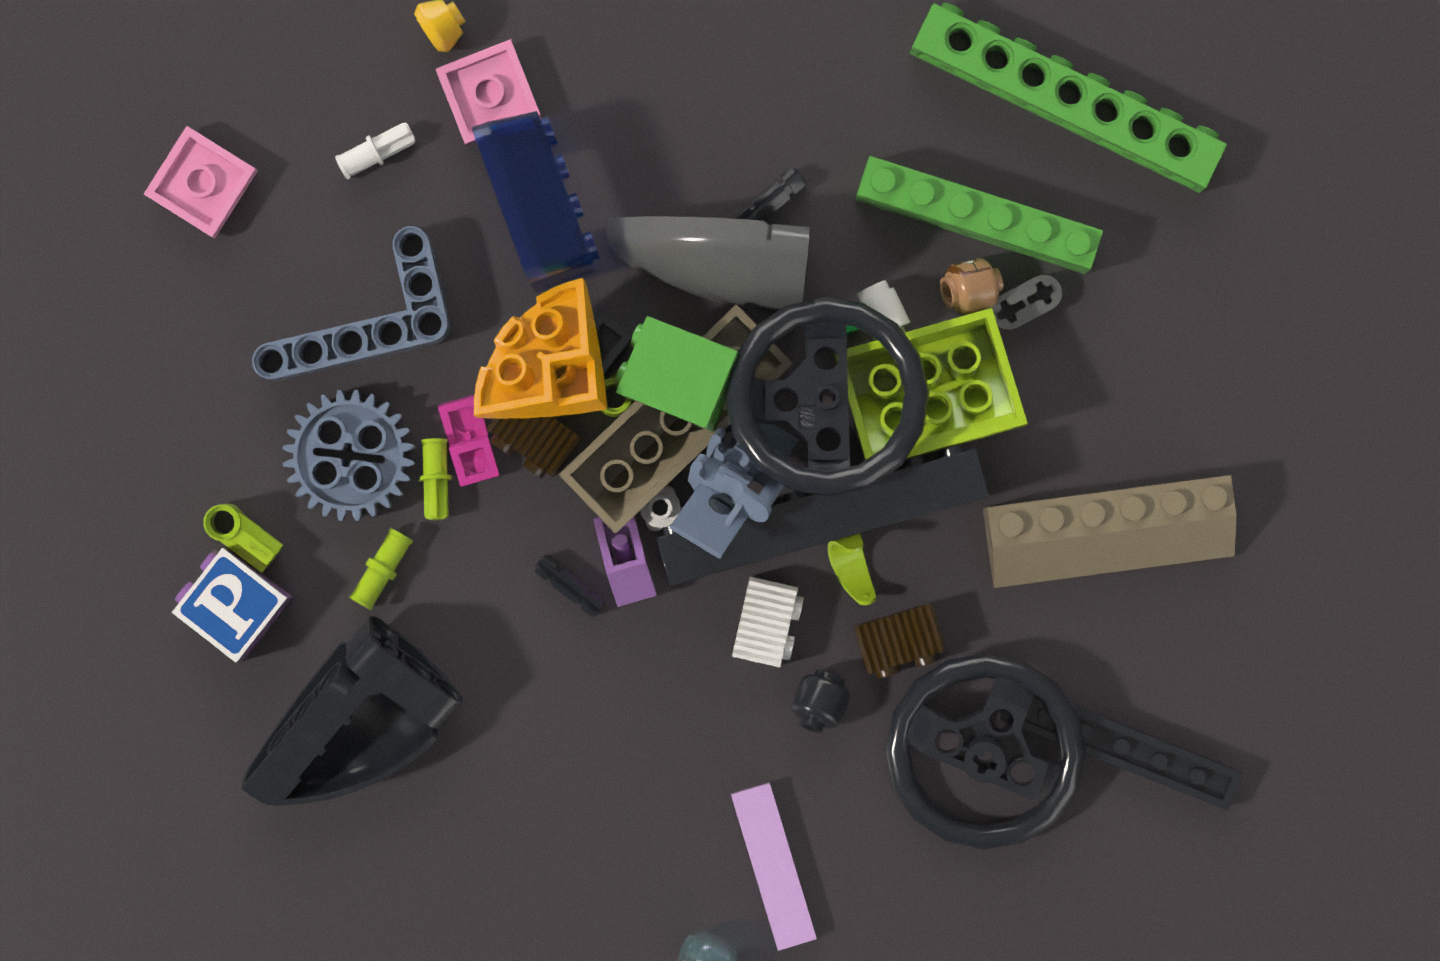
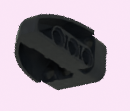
[241,616,463,806]

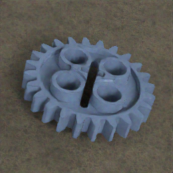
[283,390,416,521]

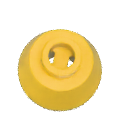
[414,0,466,52]

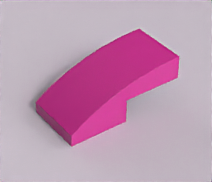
[438,394,500,487]

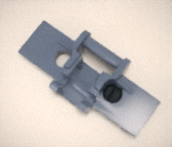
[669,422,799,559]

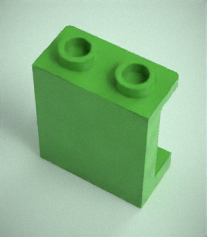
[615,316,739,433]

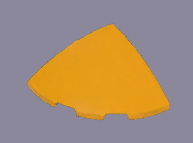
[474,278,607,419]

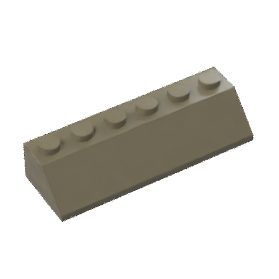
[559,304,793,534]
[983,475,1237,588]

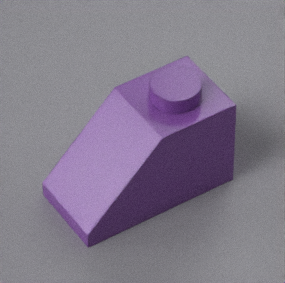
[593,516,657,607]

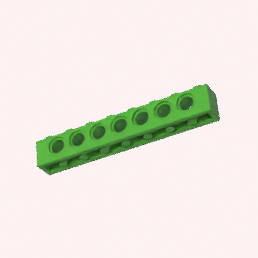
[909,2,1227,193]

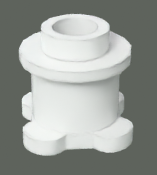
[640,485,682,531]

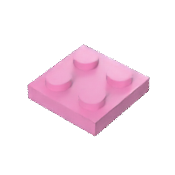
[436,39,541,146]
[144,126,258,239]

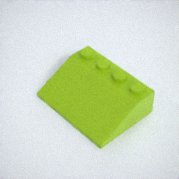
[834,308,1028,460]

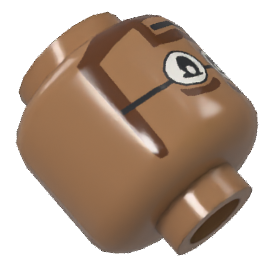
[940,258,1003,315]

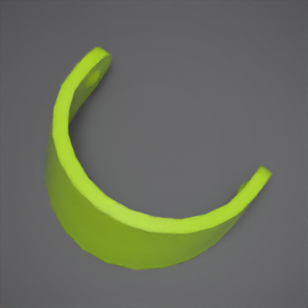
[827,533,876,605]

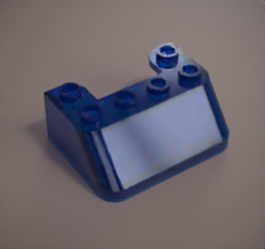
[472,111,600,293]

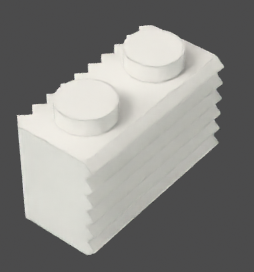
[732,576,804,667]

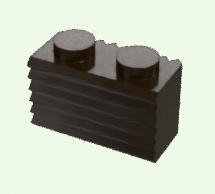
[487,417,583,479]
[853,603,946,679]

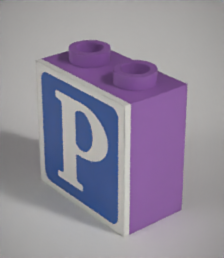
[172,548,293,663]

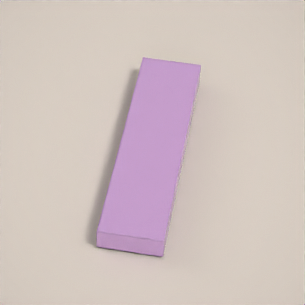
[731,782,817,951]

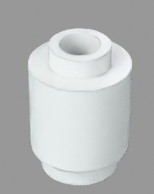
[857,280,910,340]

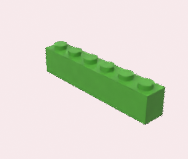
[855,156,1103,274]

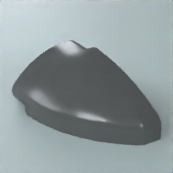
[605,216,810,311]

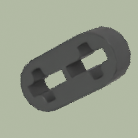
[992,275,1062,331]

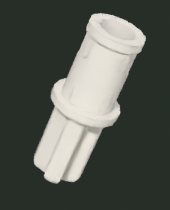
[335,123,416,180]

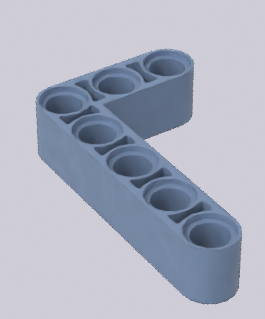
[252,226,451,381]

